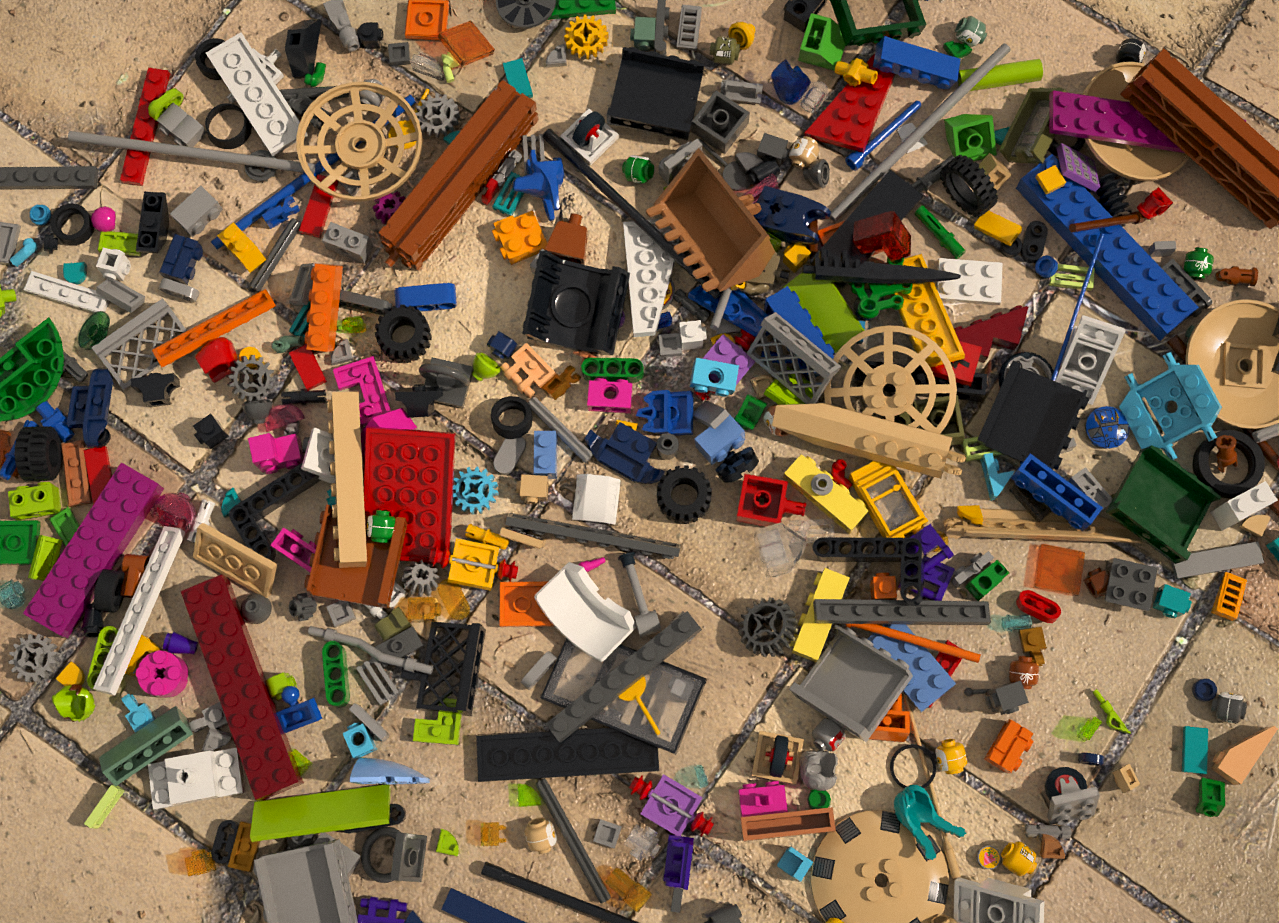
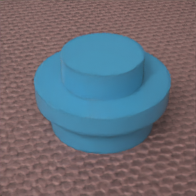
[30,205,51,225]

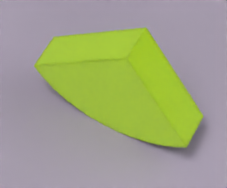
[436,829,459,857]

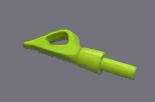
[1093,689,1131,734]

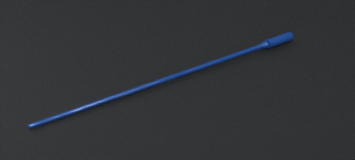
[1020,233,1104,465]

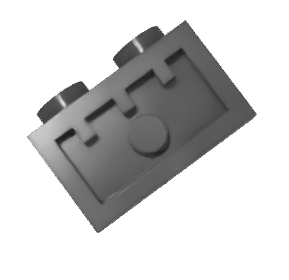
[1105,558,1158,611]

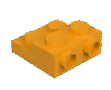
[491,210,547,265]

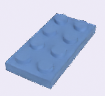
[867,624,956,713]

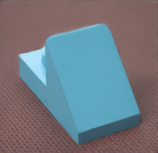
[980,453,1014,501]

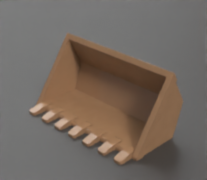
[646,148,775,292]

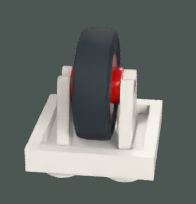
[560,109,619,166]

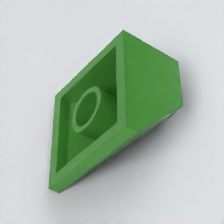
[944,114,997,162]

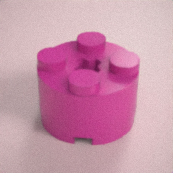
[136,650,189,698]

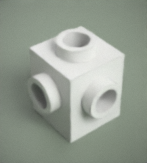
[96,247,131,281]

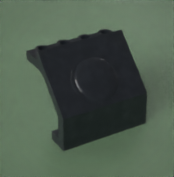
[522,250,630,356]

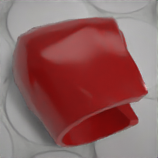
[195,337,238,383]

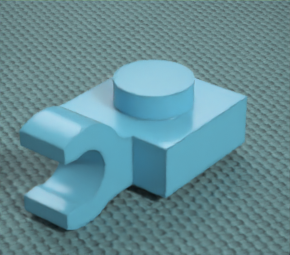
[121,693,156,733]

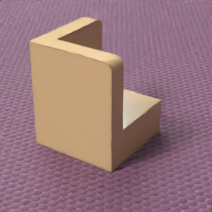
[979,153,1011,190]

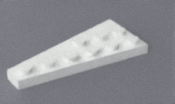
[623,219,681,337]

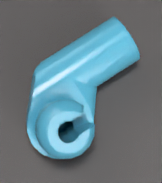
[10,238,38,267]

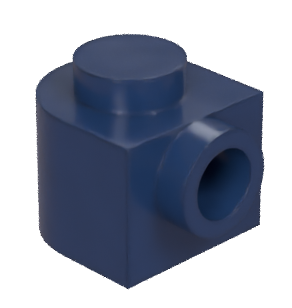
[487,331,518,360]

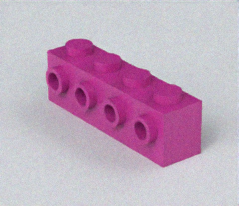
[271,527,317,573]

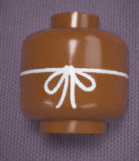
[1009,656,1039,689]

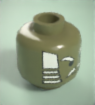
[710,36,740,65]

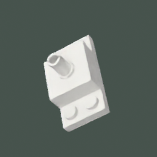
[1055,315,1125,405]
[148,748,245,810]
[954,877,1045,923]

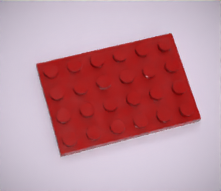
[364,427,456,564]

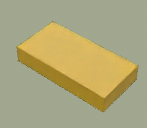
[974,211,1022,246]

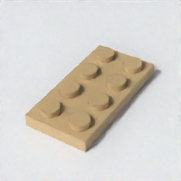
[193,523,277,598]

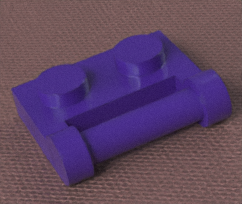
[894,524,954,576]
[898,556,955,601]

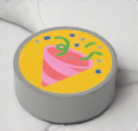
[976,846,1001,869]

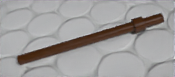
[1069,211,1153,232]

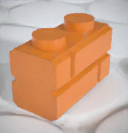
[984,719,1034,774]

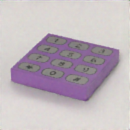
[1057,143,1100,192]

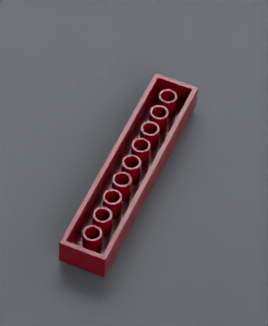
[181,574,304,801]

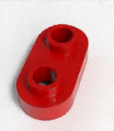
[1016,590,1061,623]

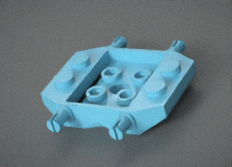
[1119,352,1222,460]

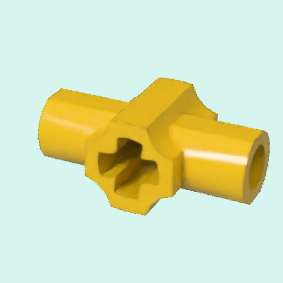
[835,58,878,87]

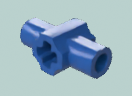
[36,401,75,442]

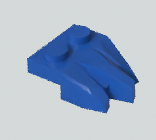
[636,390,693,436]

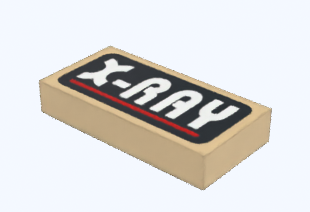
[499,526,547,549]

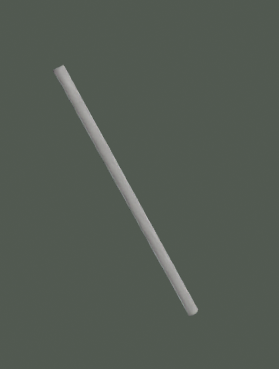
[830,43,1011,222]
[68,131,315,174]

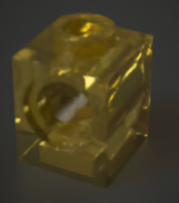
[408,597,441,623]

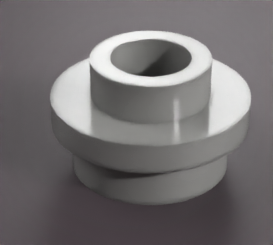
[811,474,833,496]

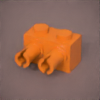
[869,694,910,742]

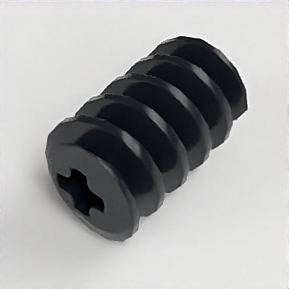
[1096,173,1132,217]

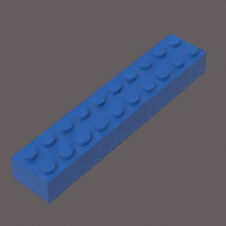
[1016,154,1199,341]

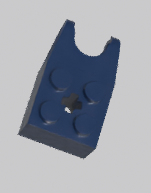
[753,186,831,245]

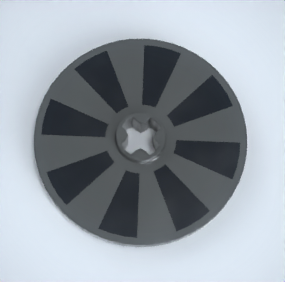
[496,0,556,29]

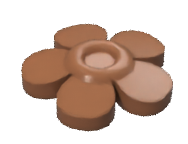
[573,351,597,362]

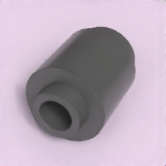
[657,434,679,460]

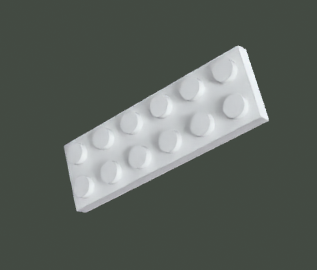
[206,33,308,156]

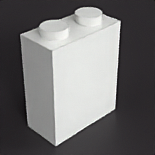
[1210,481,1278,531]

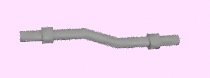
[308,626,434,675]

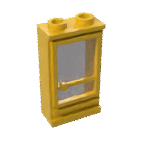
[848,461,928,538]

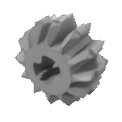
[402,560,440,599]

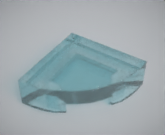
[694,765,709,789]

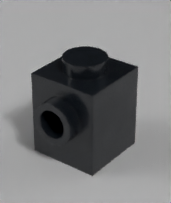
[193,414,229,449]

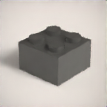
[691,90,750,154]

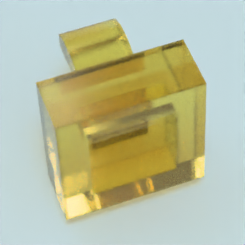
[481,822,506,846]

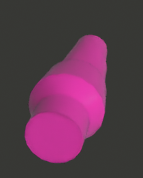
[578,557,605,572]

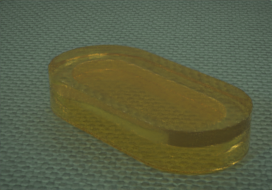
[438,579,471,621]

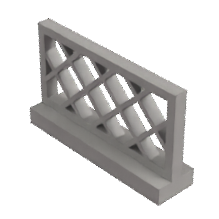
[91,298,187,391]
[747,312,841,404]

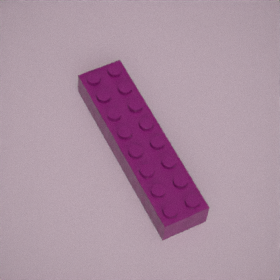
[23,462,164,638]

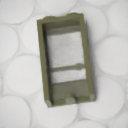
[999,87,1067,164]

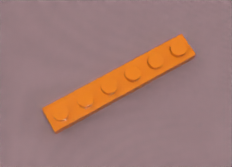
[152,289,276,367]

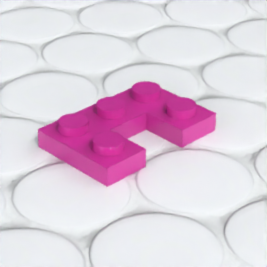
[333,356,391,427]

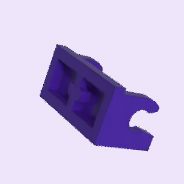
[663,835,694,890]

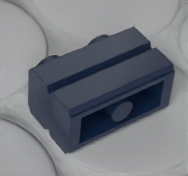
[159,234,203,285]

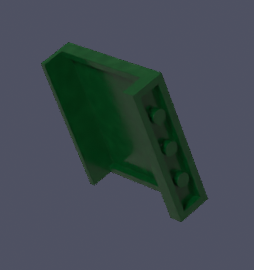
[1106,445,1221,564]

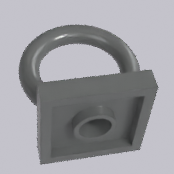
[419,357,474,409]
[361,827,427,883]

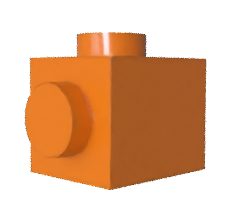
[870,573,897,600]

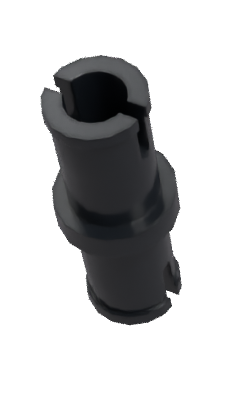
[281,389,327,406]

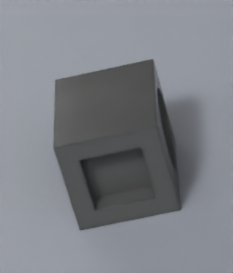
[757,133,790,167]

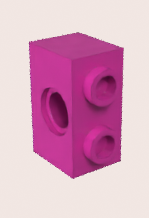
[587,378,633,414]

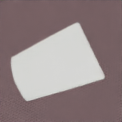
[897,123,928,153]

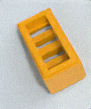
[1211,572,1247,621]

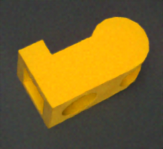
[125,634,162,676]

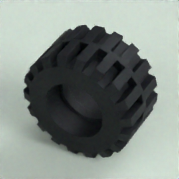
[375,305,432,363]
[15,426,62,481]
[657,465,712,524]

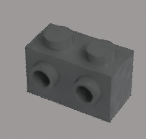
[985,681,1029,715]

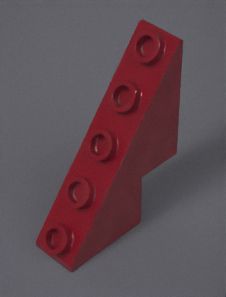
[954,305,1029,363]

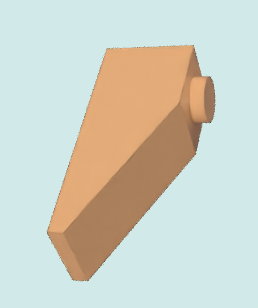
[1211,726,1278,785]

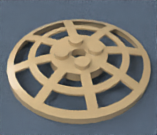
[296,82,422,202]
[824,325,957,434]

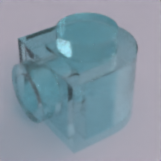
[0,579,26,610]

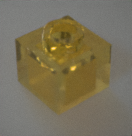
[185,849,217,877]

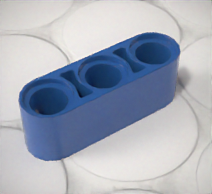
[394,283,457,312]

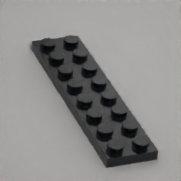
[476,725,659,782]

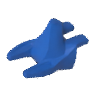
[513,150,564,221]

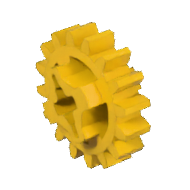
[564,14,609,59]

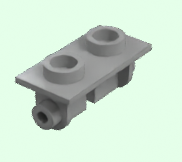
[720,79,763,104]

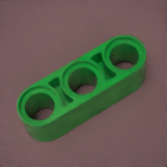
[581,358,644,383]
[322,641,350,708]

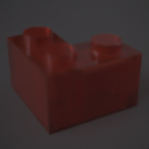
[853,210,911,261]

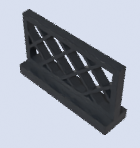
[416,622,486,716]

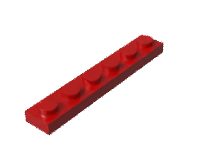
[120,67,170,186]

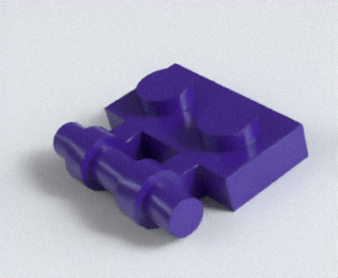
[358,896,408,923]

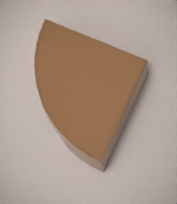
[1040,834,1065,859]

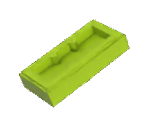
[97,231,142,256]
[28,535,63,581]

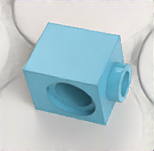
[343,722,377,759]

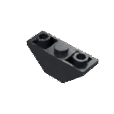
[285,19,322,79]
[136,191,169,253]

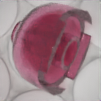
[150,492,196,533]

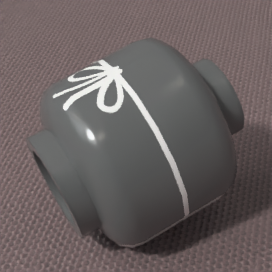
[1211,692,1247,724]

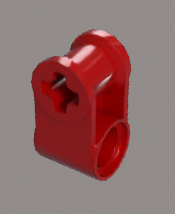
[1137,187,1173,219]

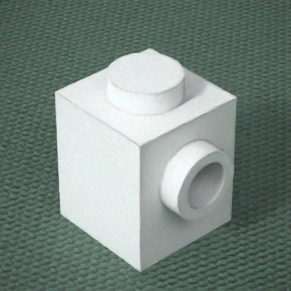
[679,320,707,350]

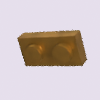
[228,821,260,872]

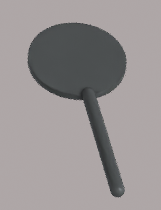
[698,139,751,191]

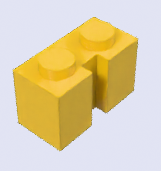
[217,222,266,273]

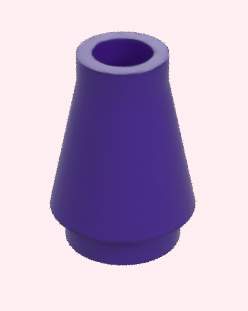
[163,632,198,655]

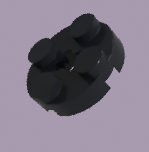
[715,447,759,483]

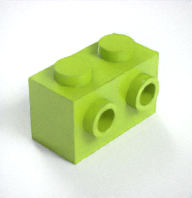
[8,482,61,521]

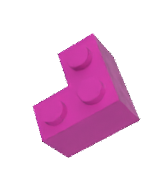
[361,408,417,460]
[248,433,304,474]

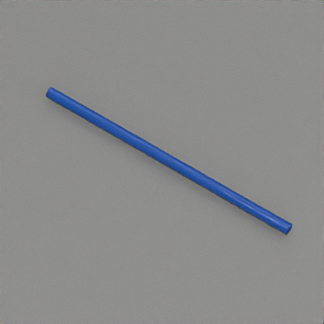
[211,95,416,250]

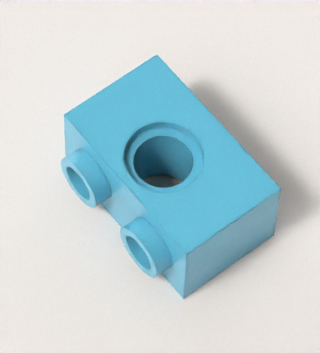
[689,358,739,397]

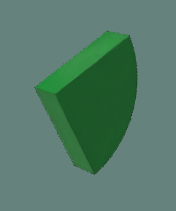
[943,41,972,59]

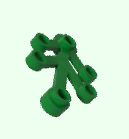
[851,252,913,318]

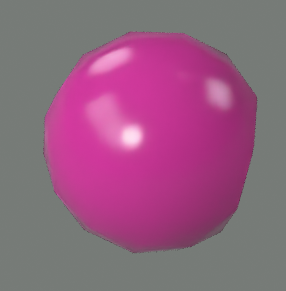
[91,206,116,232]

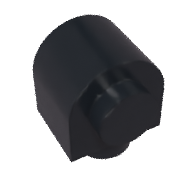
[357,22,384,49]

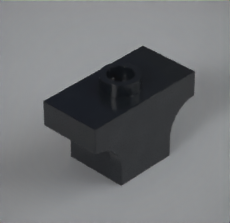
[131,373,180,407]
[395,384,443,417]

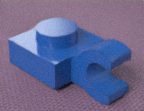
[262,196,300,229]

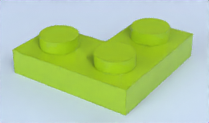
[413,698,462,745]

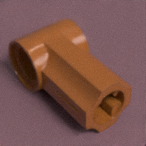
[120,554,150,598]

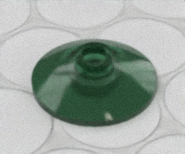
[78,311,110,350]

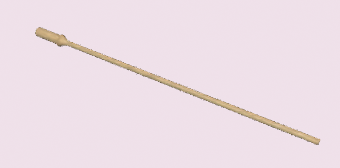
[883,624,961,879]

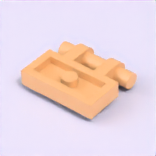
[500,343,556,398]

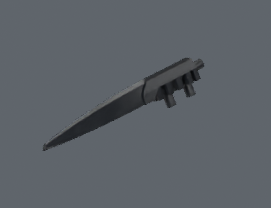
[802,249,961,284]

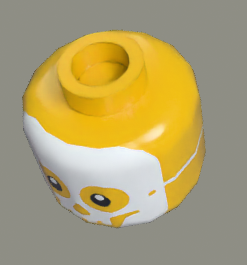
[935,739,967,774]

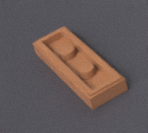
[61,440,92,507]

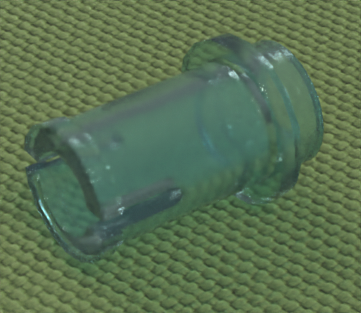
[1002,614,1032,632]

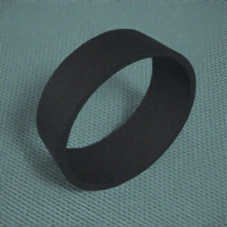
[205,103,252,149]

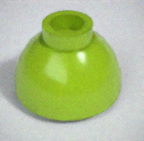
[472,353,500,381]

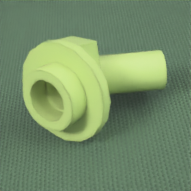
[441,52,460,83]

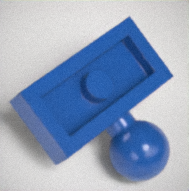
[276,686,323,733]

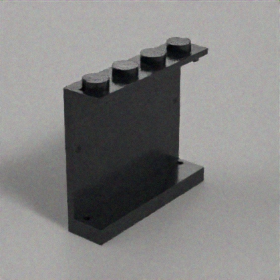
[607,47,704,140]
[977,361,1090,470]

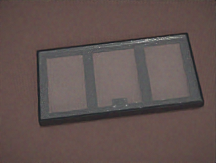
[540,638,707,755]

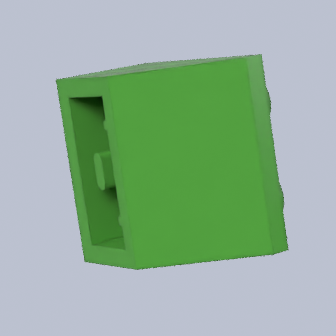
[798,13,845,71]

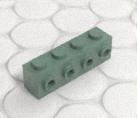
[99,706,193,787]

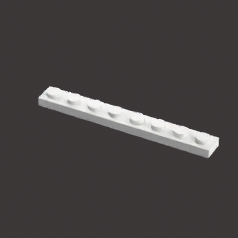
[93,526,186,695]

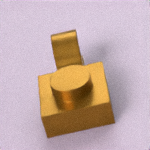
[541,365,581,400]
[1018,626,1047,667]

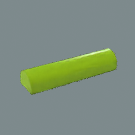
[958,59,1043,91]

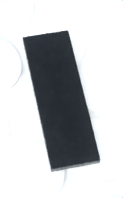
[810,170,923,289]

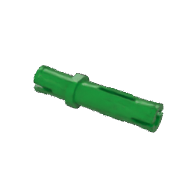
[914,205,966,259]

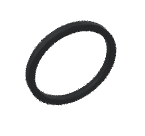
[890,744,936,788]

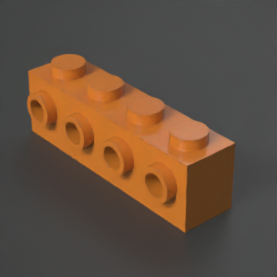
[304,263,343,352]

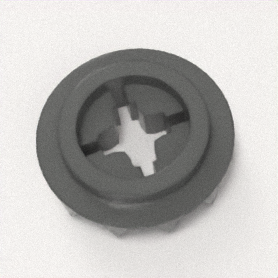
[244,150,278,183]

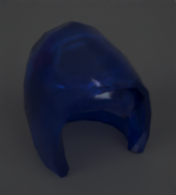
[771,59,811,105]

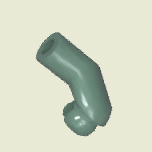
[272,336,305,353]

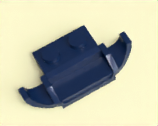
[66,368,114,447]
[585,422,665,484]

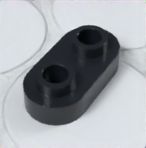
[1021,221,1048,263]

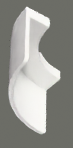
[534,562,637,662]

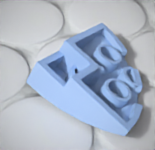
[350,758,430,785]

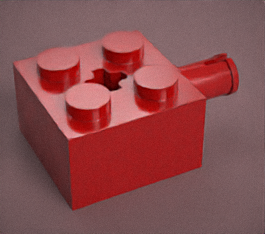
[736,474,806,529]

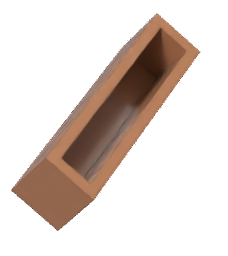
[740,807,836,842]

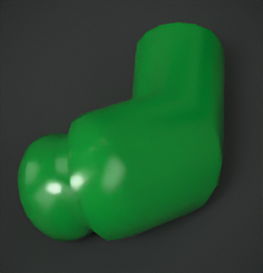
[304,62,326,87]

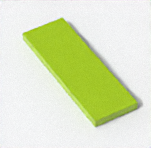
[250,784,391,842]

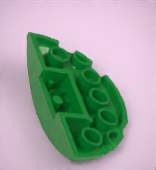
[0,317,64,422]

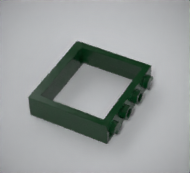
[830,0,927,46]

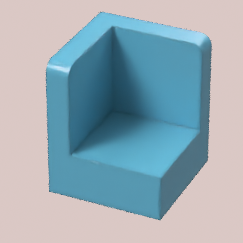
[777,846,813,882]

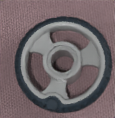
[998,352,1054,388]

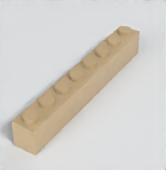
[327,392,367,568]

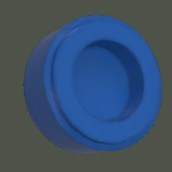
[1035,255,1058,278]

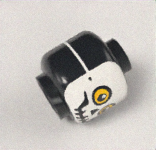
[1116,38,1146,63]

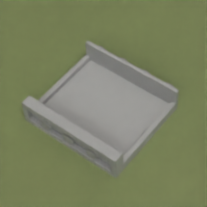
[790,625,913,742]
[253,839,358,923]

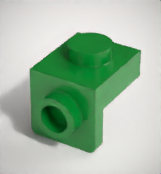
[734,394,767,430]

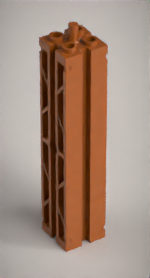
[1120,48,1279,229]
[378,80,539,271]

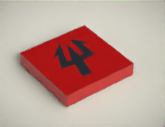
[930,341,982,386]

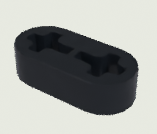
[211,820,239,864]

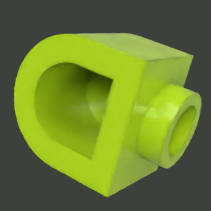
[265,672,297,701]

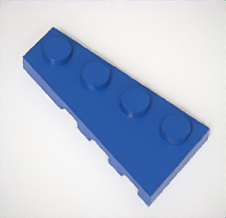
[688,285,770,337]

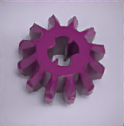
[373,191,406,225]

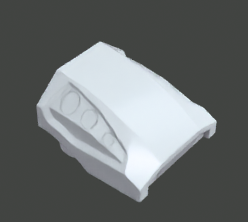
[572,474,621,526]

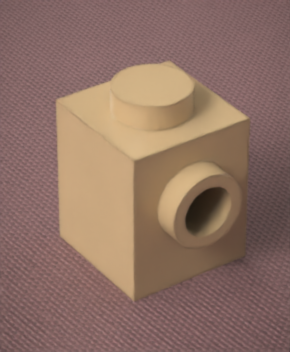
[516,474,549,504]

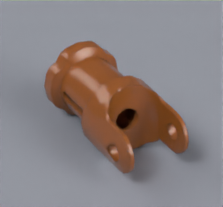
[1215,266,1258,286]
[1216,435,1238,473]

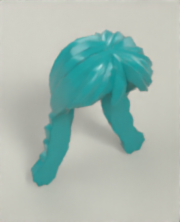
[894,785,966,860]

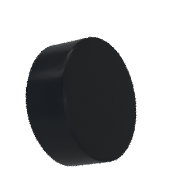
[1000,237,1022,258]

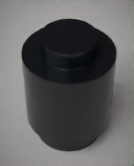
[748,159,780,188]

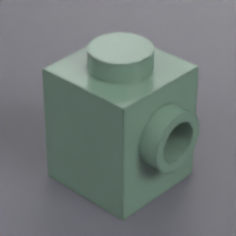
[630,17,656,51]

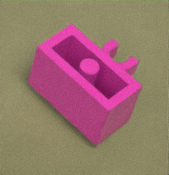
[738,781,788,817]

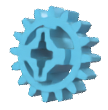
[453,466,499,515]

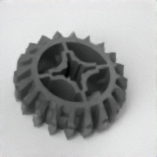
[738,597,798,657]

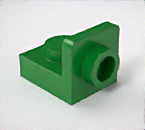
[1195,778,1225,817]

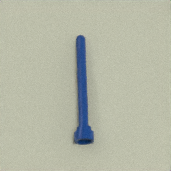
[845,101,921,171]

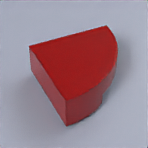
[481,178,500,206]

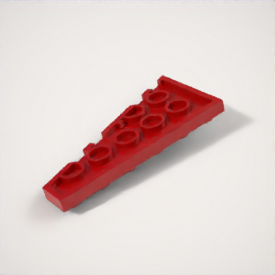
[804,54,896,153]

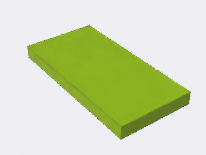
[783,273,865,353]

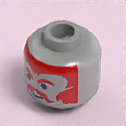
[812,718,846,752]

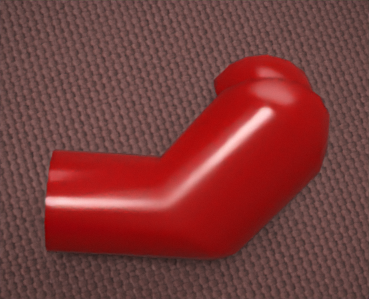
[831,459,853,490]

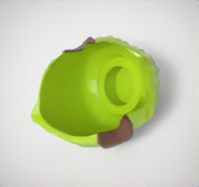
[52,684,95,722]

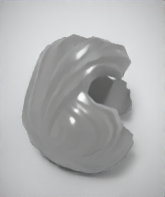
[799,750,838,791]

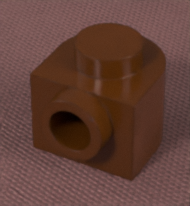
[1083,567,1109,599]

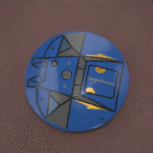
[1086,406,1130,448]

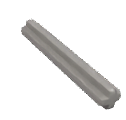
[528,397,593,463]

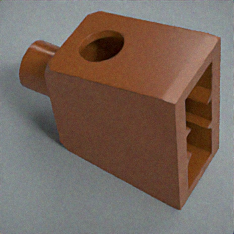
[545,213,588,265]

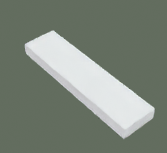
[23,271,110,316]

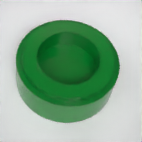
[807,789,831,809]

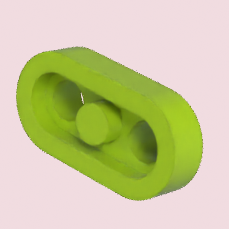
[148,88,184,120]

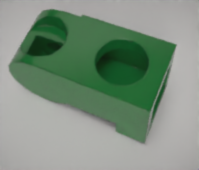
[965,560,1010,601]

